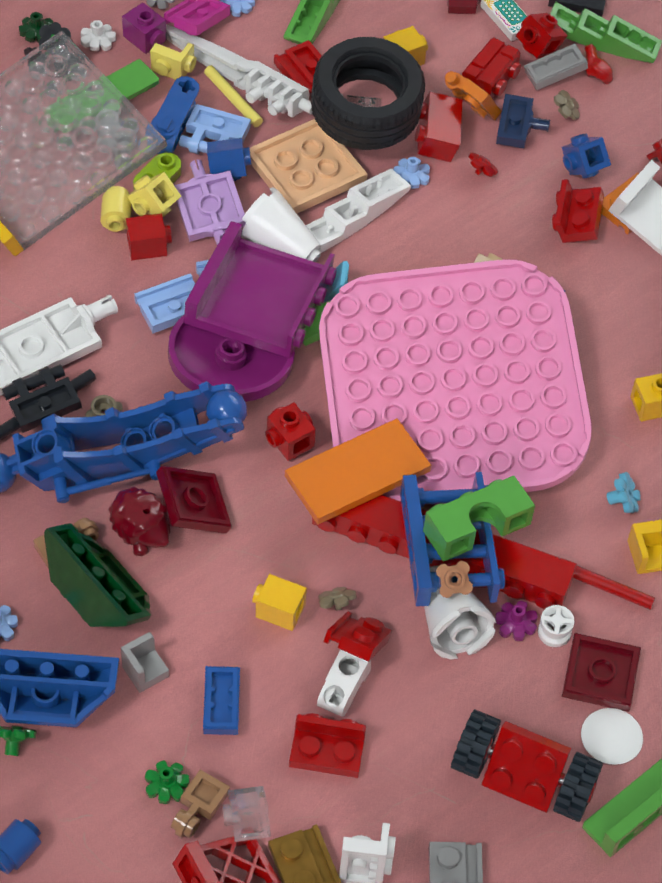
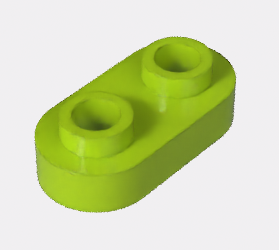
[133,152,181,190]

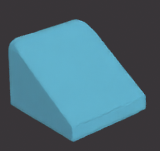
[324,261,349,302]

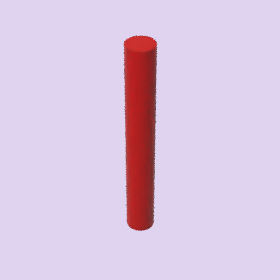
[573,565,655,610]

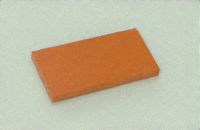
[284,418,432,525]

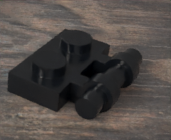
[1,364,82,433]

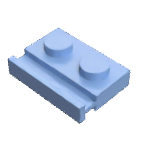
[134,273,196,333]

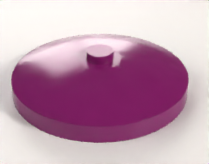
[168,315,295,402]

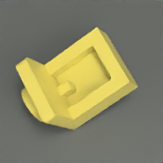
[150,43,197,80]

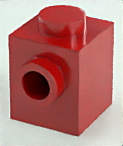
[126,213,172,261]

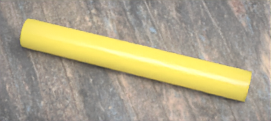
[204,65,263,127]

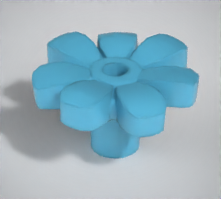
[607,472,641,514]

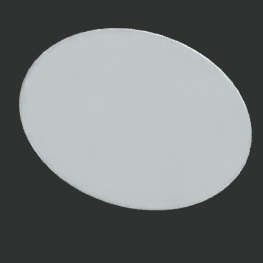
[581,708,643,765]

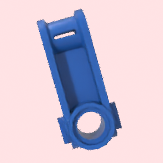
[144,76,200,154]

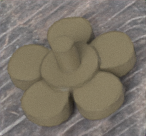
[554,90,580,120]
[318,587,357,610]

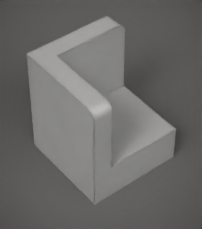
[121,632,169,693]

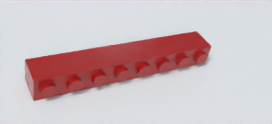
[312,495,577,609]

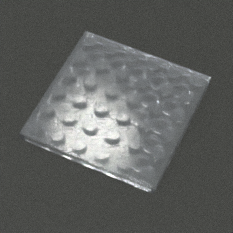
[0,30,168,250]

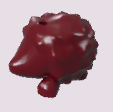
[108,486,171,556]

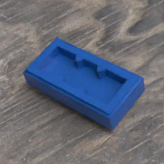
[203,666,240,735]

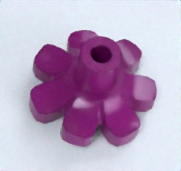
[495,600,538,641]

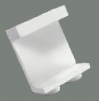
[608,160,662,256]

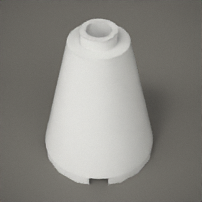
[241,187,321,262]
[424,566,496,659]

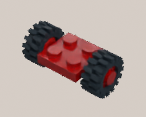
[451,709,603,822]

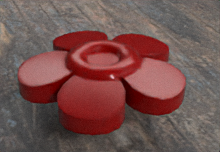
[468,153,498,177]

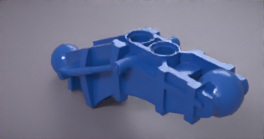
[0,381,247,503]

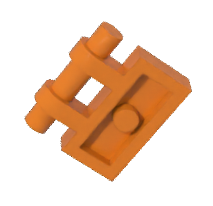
[445,71,502,121]

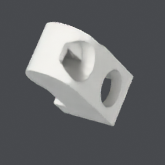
[317,650,371,717]

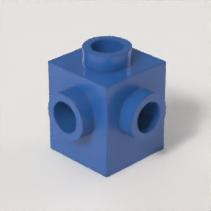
[561,133,611,178]

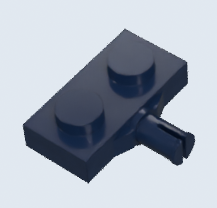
[496,94,550,148]

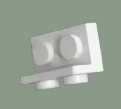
[339,823,396,883]

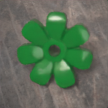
[0,725,37,756]
[145,760,190,804]

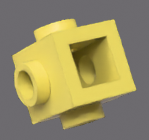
[127,172,182,217]

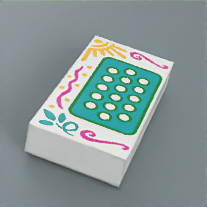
[480,0,527,42]

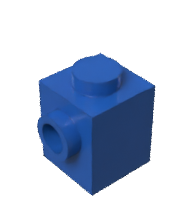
[207,138,252,181]

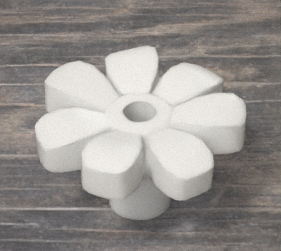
[81,20,116,51]

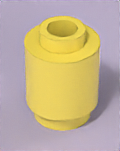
[100,186,132,232]

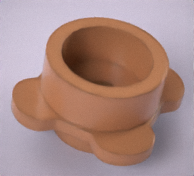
[436,561,473,598]

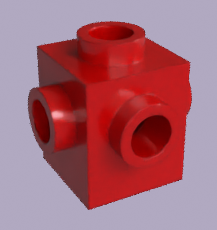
[516,13,568,59]
[265,402,316,461]

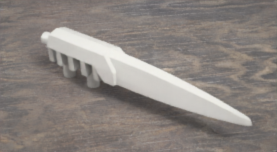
[166,24,313,118]

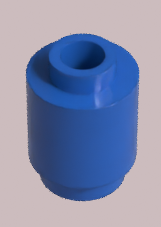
[0,819,41,874]

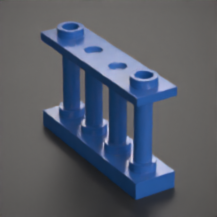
[400,472,505,607]

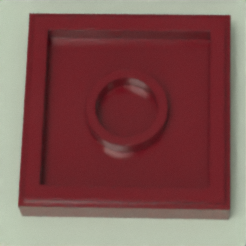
[156,466,232,533]
[562,633,641,712]

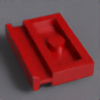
[274,40,322,94]
[323,611,392,662]

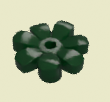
[19,12,53,43]

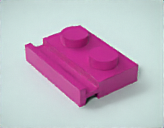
[164,0,230,36]

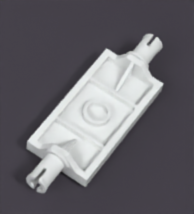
[0,294,118,396]

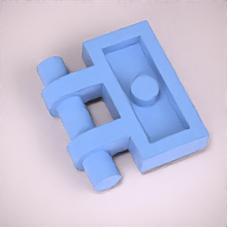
[179,104,251,154]

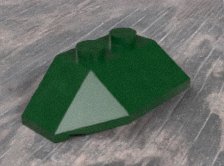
[44,523,152,627]

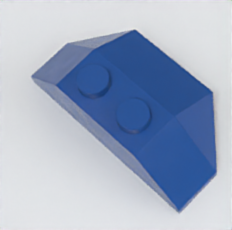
[0,649,119,728]

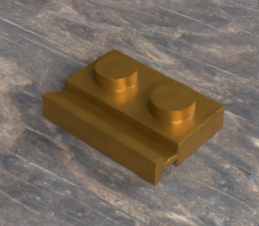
[268,824,341,883]

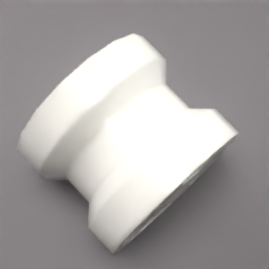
[538,605,575,647]

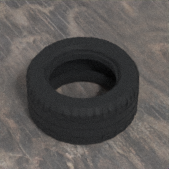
[311,37,425,150]

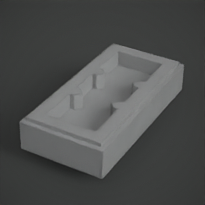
[524,43,588,90]

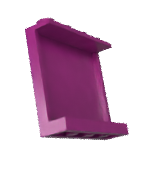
[184,221,337,358]

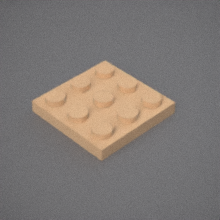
[249,119,367,213]

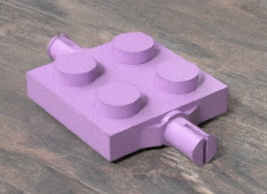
[174,160,246,245]

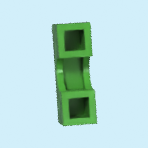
[423,476,535,562]

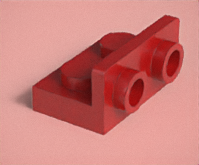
[552,179,604,243]
[289,713,366,778]

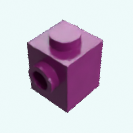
[122,2,167,54]

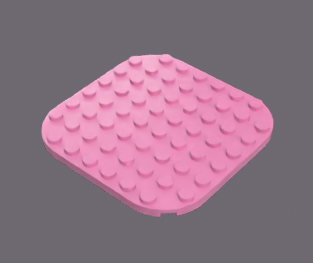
[319,260,591,501]

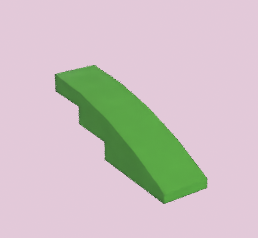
[283,0,340,44]
[549,2,662,63]

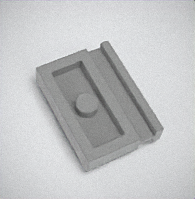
[429,842,483,883]

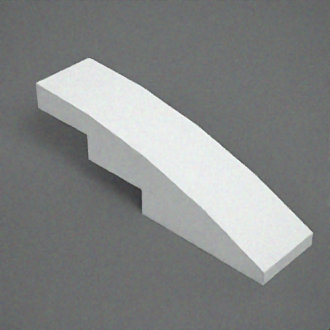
[306,168,411,253]

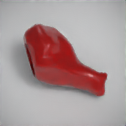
[584,44,613,84]

